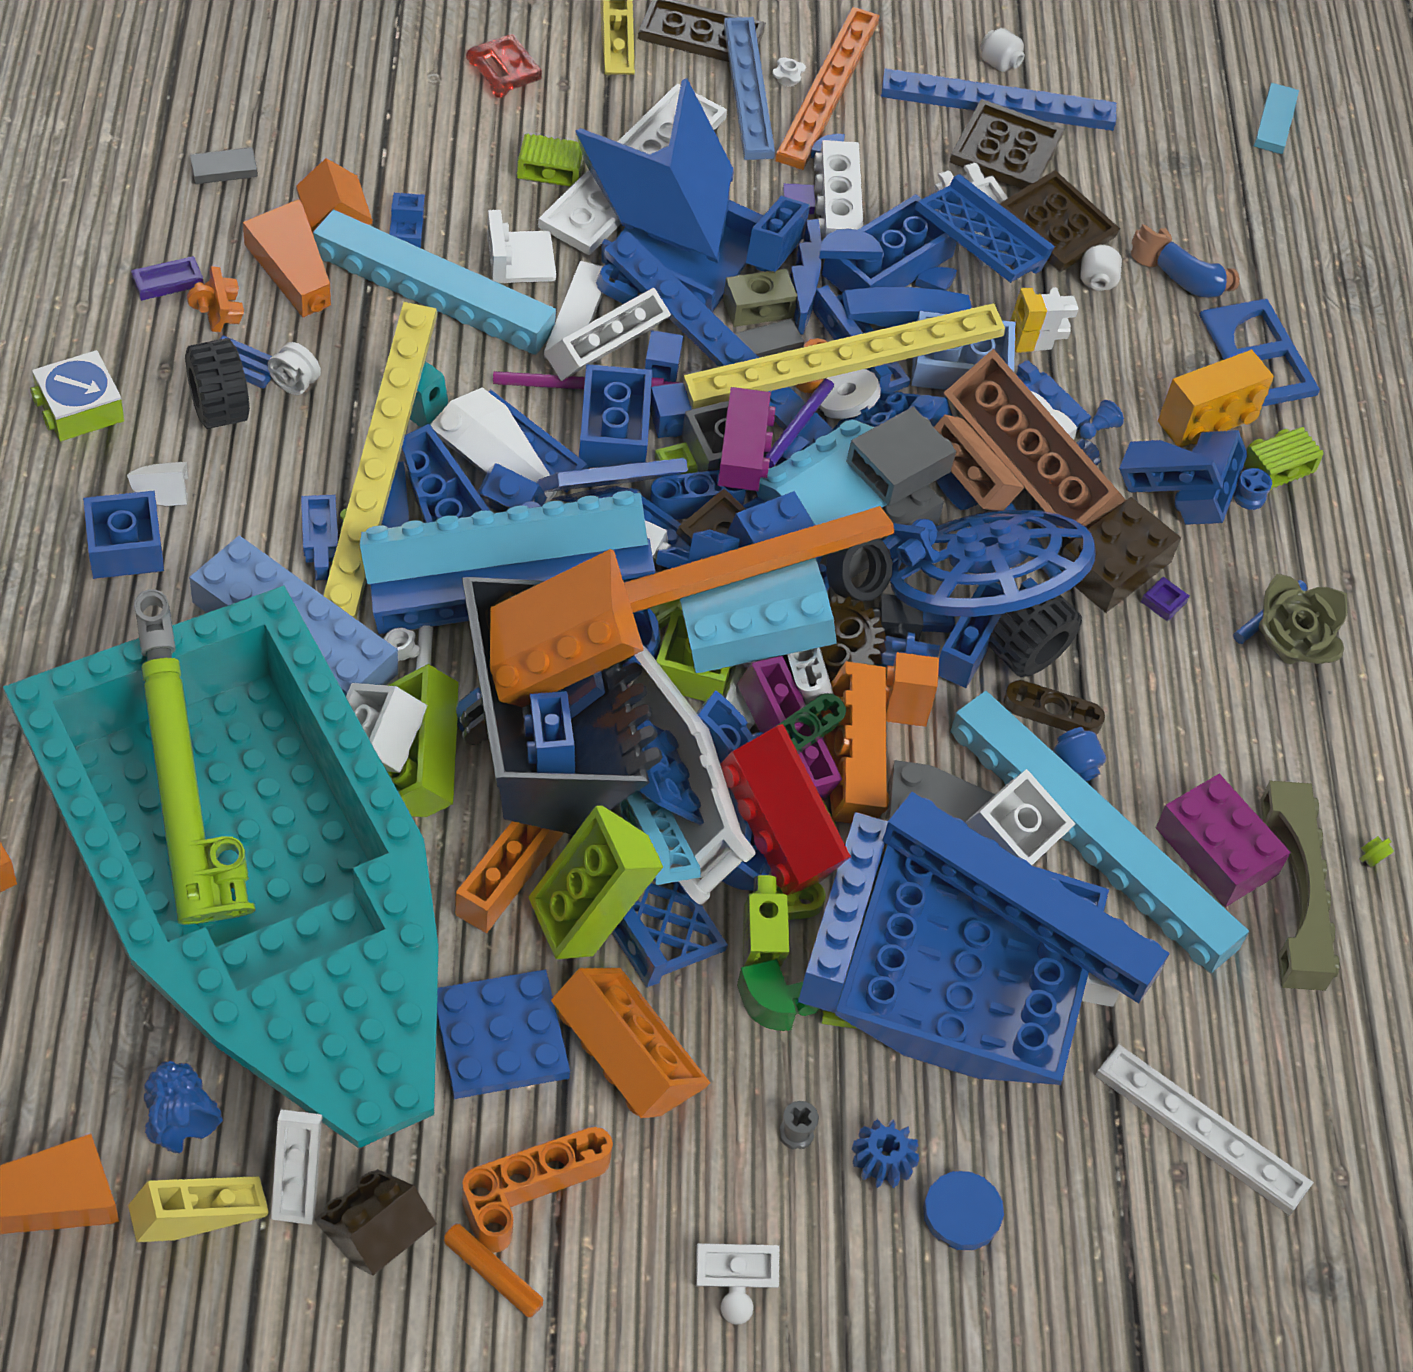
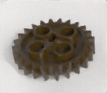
[776,595,886,687]

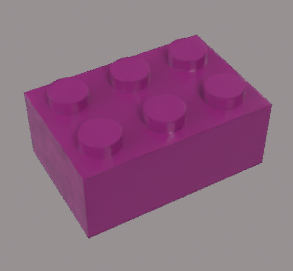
[1155,773,1291,907]

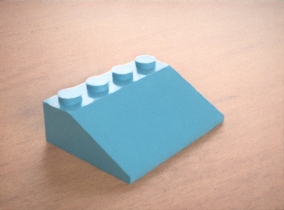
[756,419,887,525]
[680,558,837,674]

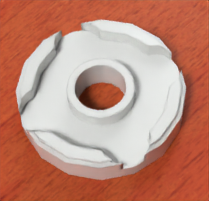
[819,369,881,419]

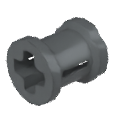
[779,1101,819,1149]

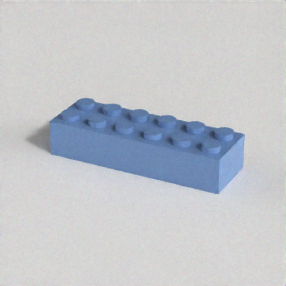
[189,535,398,696]

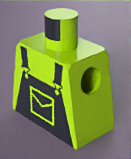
[743,875,789,968]

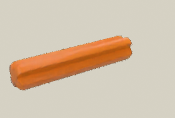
[444,1224,544,1318]

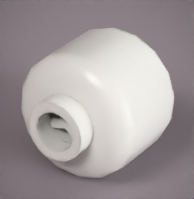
[980,28,1025,72]
[1081,245,1122,291]

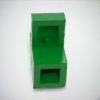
[737,959,820,1031]

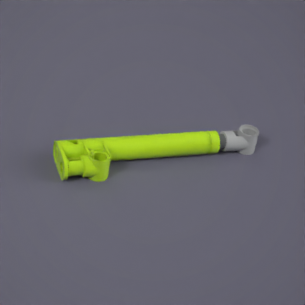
[134,589,256,925]

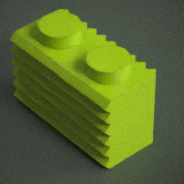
[517,133,584,187]
[1244,427,1324,490]

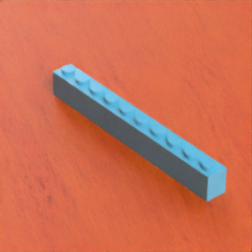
[950,691,1249,974]

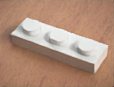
[271,1109,322,1225]

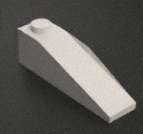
[431,388,558,503]

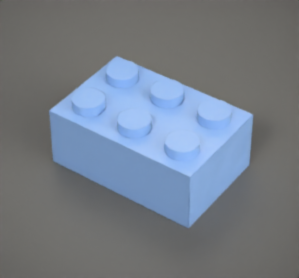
[911,311,1015,390]

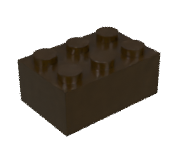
[1059,497,1181,613]

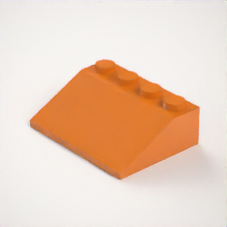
[490,549,644,707]

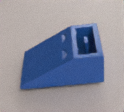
[833,391,953,430]
[637,720,704,825]

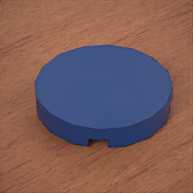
[923,1171,1004,1250]

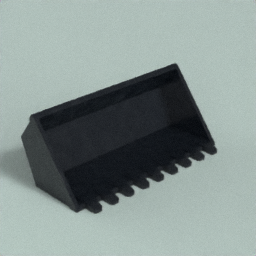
[460,577,662,835]

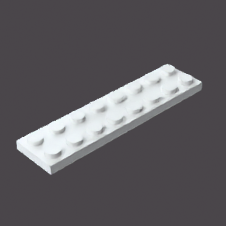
[538,83,727,256]

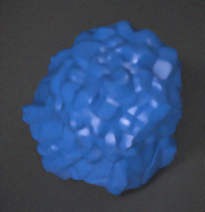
[144,1061,223,1153]

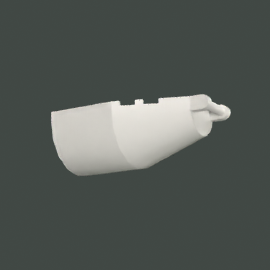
[610,646,755,905]

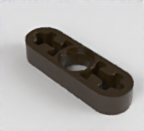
[1003,680,1105,735]

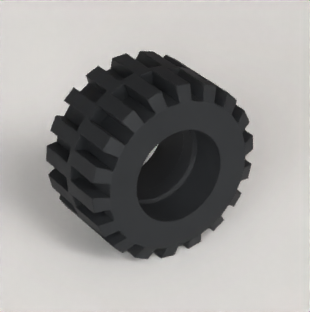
[185,338,250,429]
[988,594,1082,678]

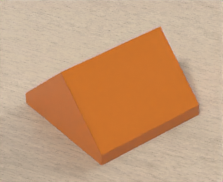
[296,158,372,233]

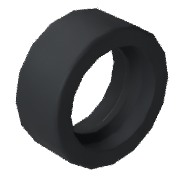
[826,539,893,601]

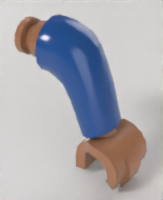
[1131,224,1240,298]

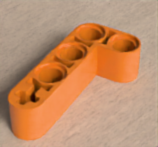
[462,1127,613,1253]

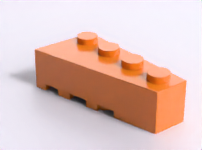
[821,661,889,824]

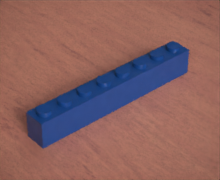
[370,538,655,634]
[882,792,1170,1004]

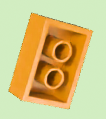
[1158,350,1274,447]

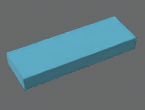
[1254,82,1299,154]

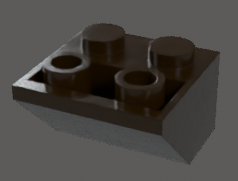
[314,1169,437,1276]

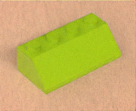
[387,664,459,817]
[528,806,663,959]

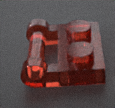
[466,34,542,98]

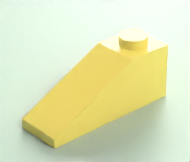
[600,0,635,75]
[128,1176,269,1242]

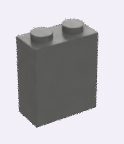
[846,407,956,506]

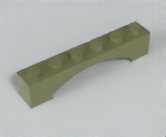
[1260,780,1340,991]

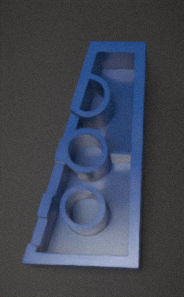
[402,424,490,523]

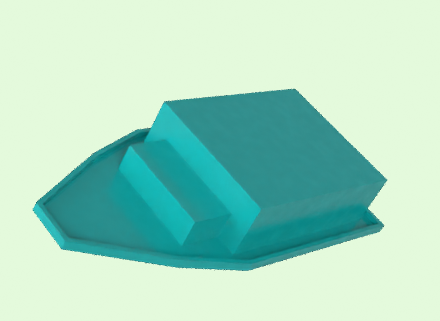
[3,585,439,1149]

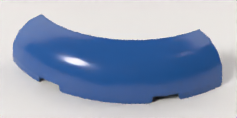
[697,690,771,891]

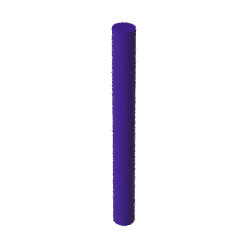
[765,379,834,468]

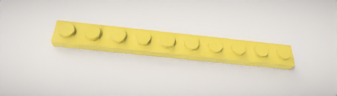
[324,302,437,619]
[684,303,1005,409]

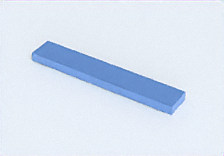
[724,17,775,160]

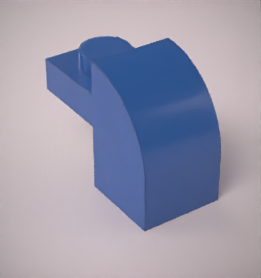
[656,529,740,569]

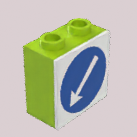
[30,350,124,442]

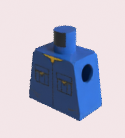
[478,463,547,512]

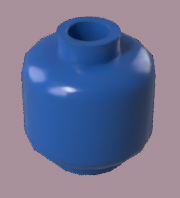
[1053,727,1107,781]

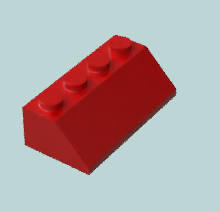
[720,724,851,896]

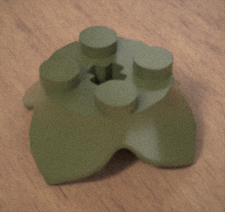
[1259,574,1347,664]

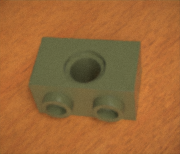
[723,269,797,327]

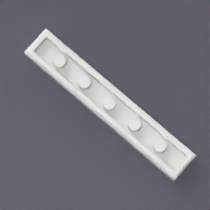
[1095,1044,1314,1215]

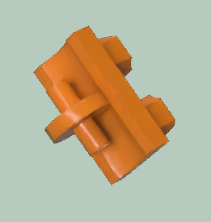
[187,266,244,332]

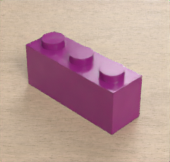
[718,387,776,491]

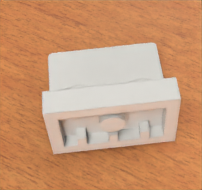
[487,210,556,283]

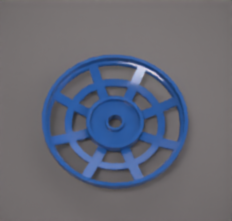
[890,510,1096,617]

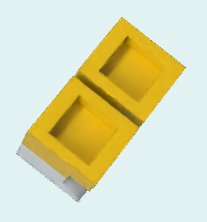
[1010,287,1078,353]

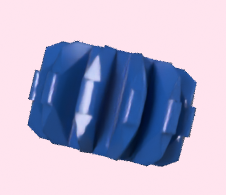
[852,1119,919,1188]

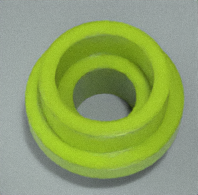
[1359,836,1394,868]

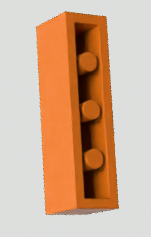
[455,821,564,934]

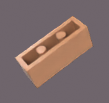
[934,415,1024,511]

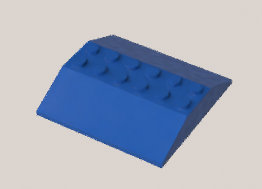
[835,845,1109,1085]

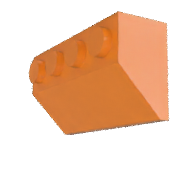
[551,968,711,1118]

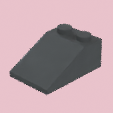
[885,760,996,845]

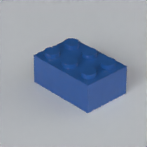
[579,364,652,468]

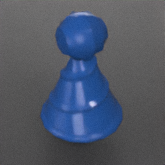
[1079,399,1124,440]

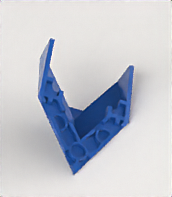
[575,78,734,263]

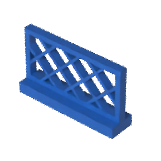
[914,174,1055,283]
[612,881,728,988]

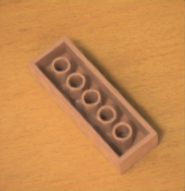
[944,349,1126,541]

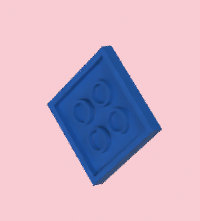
[437,969,570,1099]

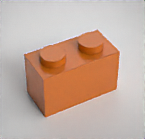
[886,652,939,727]

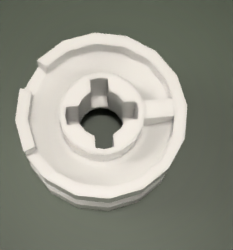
[268,342,321,395]

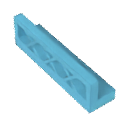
[620,790,701,885]

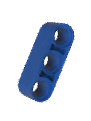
[650,470,746,520]

